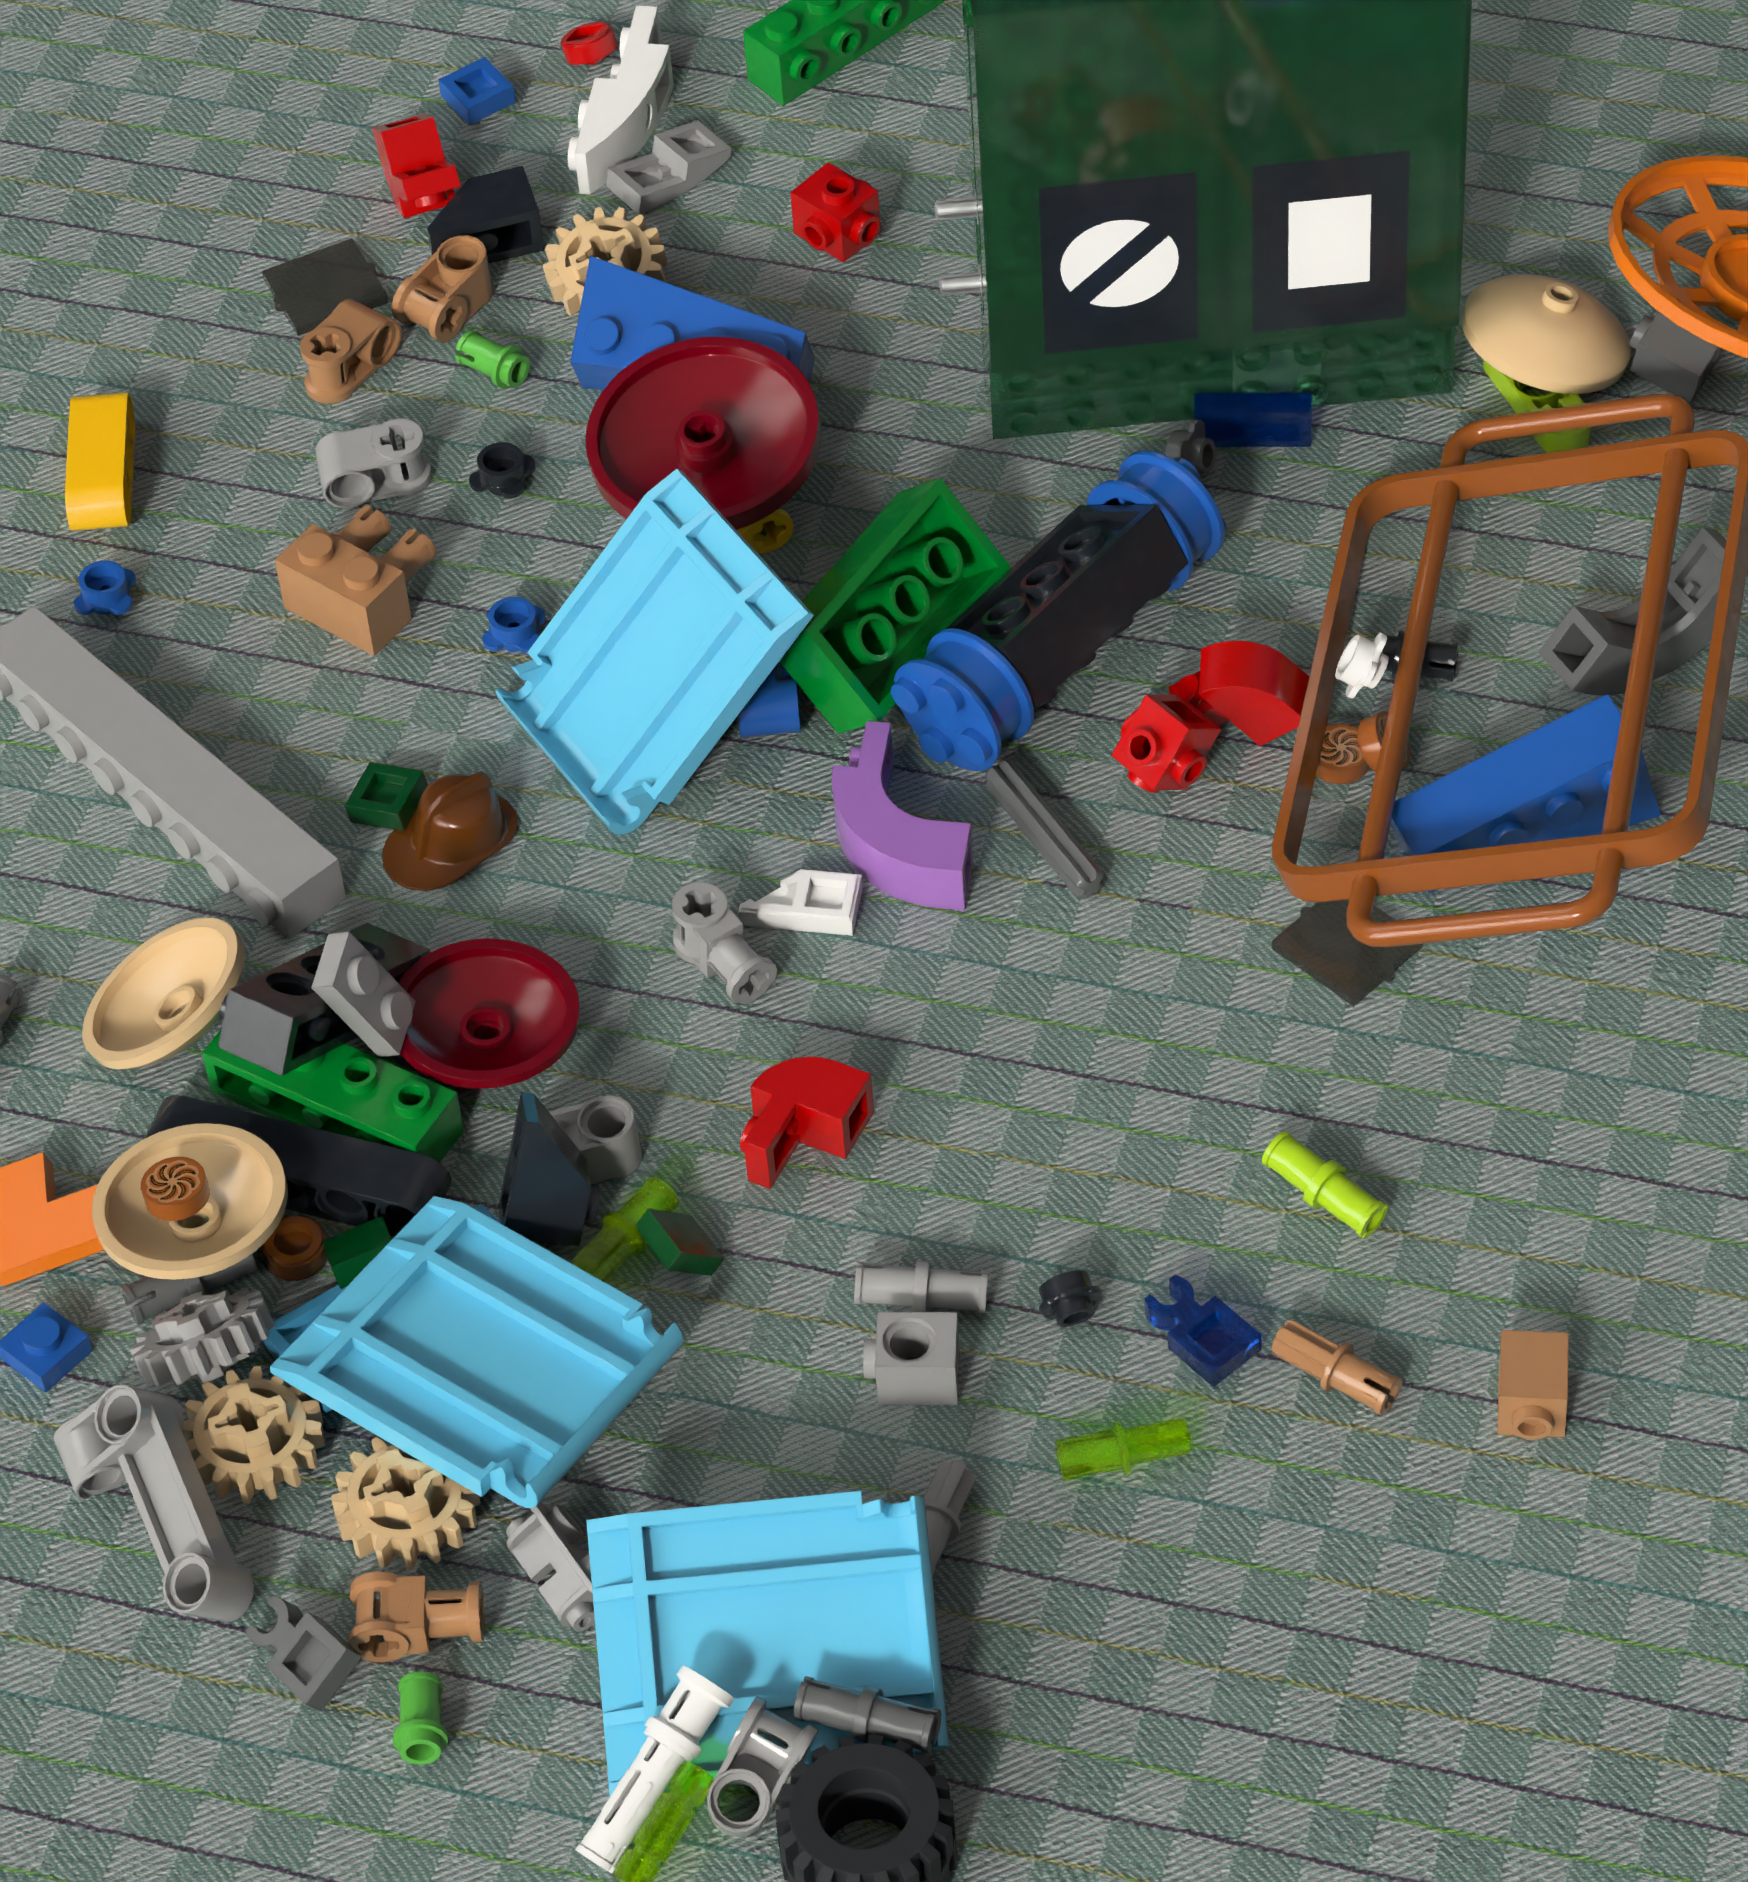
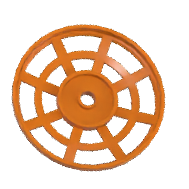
[1607,155,1748,358]

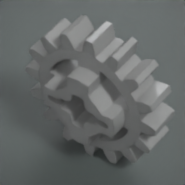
[130,1288,275,1387]

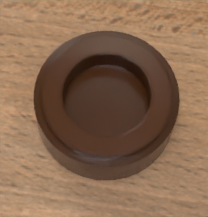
[261,1215,328,1281]

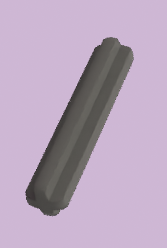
[986,760,1104,899]

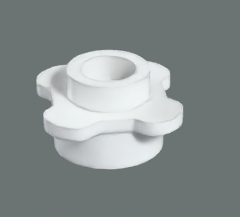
[1335,632,1389,699]

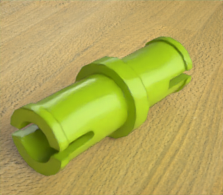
[1261,1131,1388,1239]

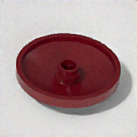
[585,337,822,530]

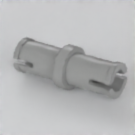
[854,1261,988,1313]

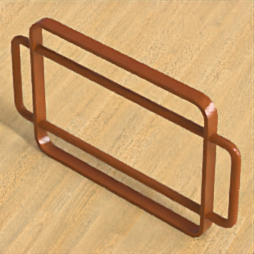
[1272,394,1748,948]

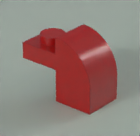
[372,113,461,218]
[1169,641,1309,746]
[740,1057,874,1189]

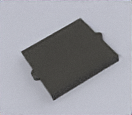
[262,238,389,336]
[1272,899,1423,1006]

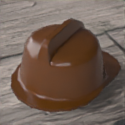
[382,771,518,891]

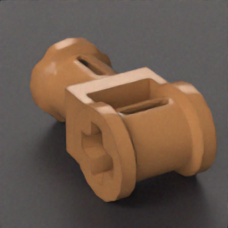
[348,1571,485,1663]

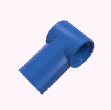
[738,662,801,738]

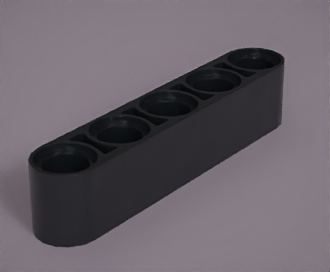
[143,1095,452,1236]

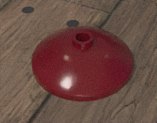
[398,938,580,1089]

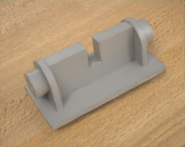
[506,1503,595,1632]

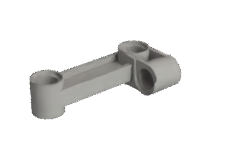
[53,1385,254,1622]

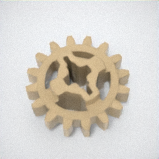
[543,207,668,316]
[182,1366,326,1504]
[332,1437,481,1570]

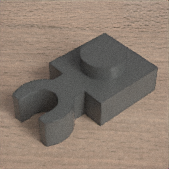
[246,1595,362,1711]

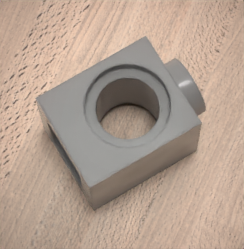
[863,1312,960,1405]

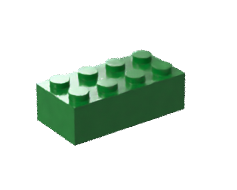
[779,478,1012,734]

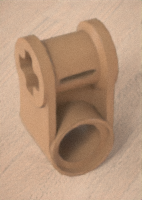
[392,235,494,343]
[300,299,402,404]

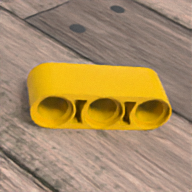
[65,392,135,531]

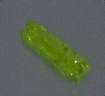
[614,1761,714,1882]

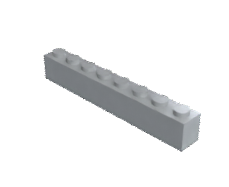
[0,606,346,940]

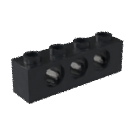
[218,923,430,1076]

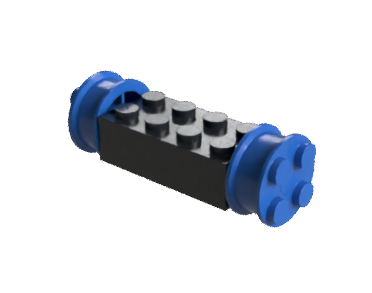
[891,451,1227,771]

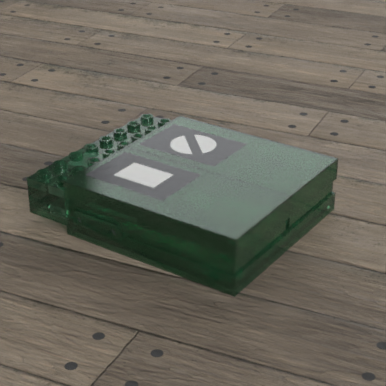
[934,0,1472,440]

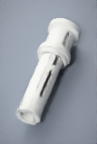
[575,1665,735,1874]

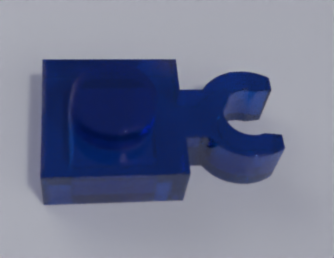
[1144,1275,1262,1388]

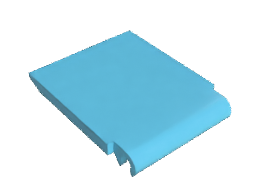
[496,469,814,835]
[270,1196,683,1508]
[586,1491,949,1796]

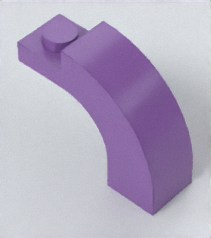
[832,721,973,911]

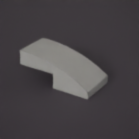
[606,120,732,214]

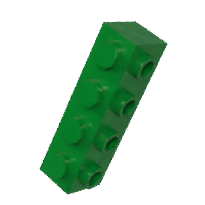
[743,0,945,106]
[202,1030,464,1162]

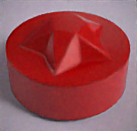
[560,21,618,65]

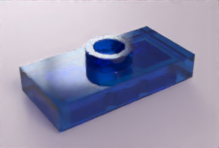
[1194,392,1312,447]

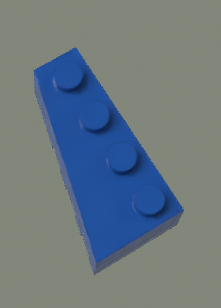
[570,256,815,390]
[1391,694,1661,893]

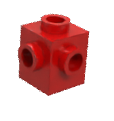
[790,162,881,263]
[1111,694,1222,793]

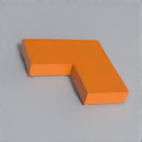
[0,1152,104,1287]

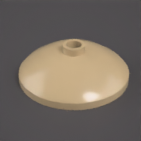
[1461,274,1631,394]
[82,917,245,1069]
[92,1123,288,1280]

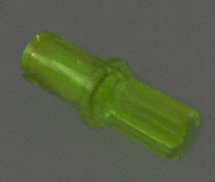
[571,1177,679,1282]
[1055,1418,1192,1482]

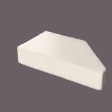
[738,869,863,936]

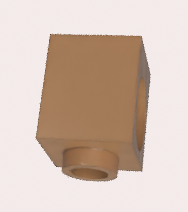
[1497,1330,1569,1440]

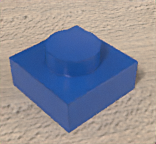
[438,57,516,125]
[0,1302,93,1393]

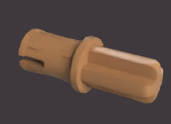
[1271,1320,1403,1416]

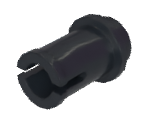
[1383,631,1459,682]

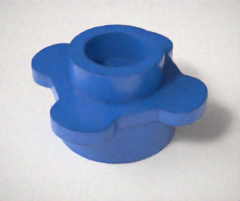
[74,560,136,615]
[482,597,546,653]

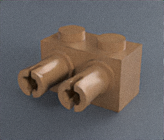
[275,505,436,656]

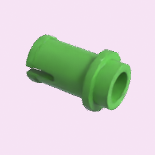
[455,330,530,389]
[392,1671,448,1765]

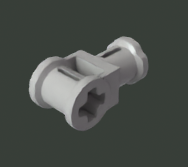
[672,882,777,1004]

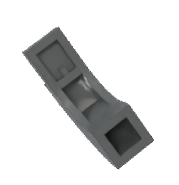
[1539,527,1748,696]

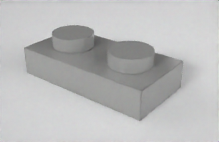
[312,932,416,1057]

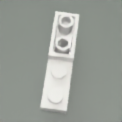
[568,5,674,195]

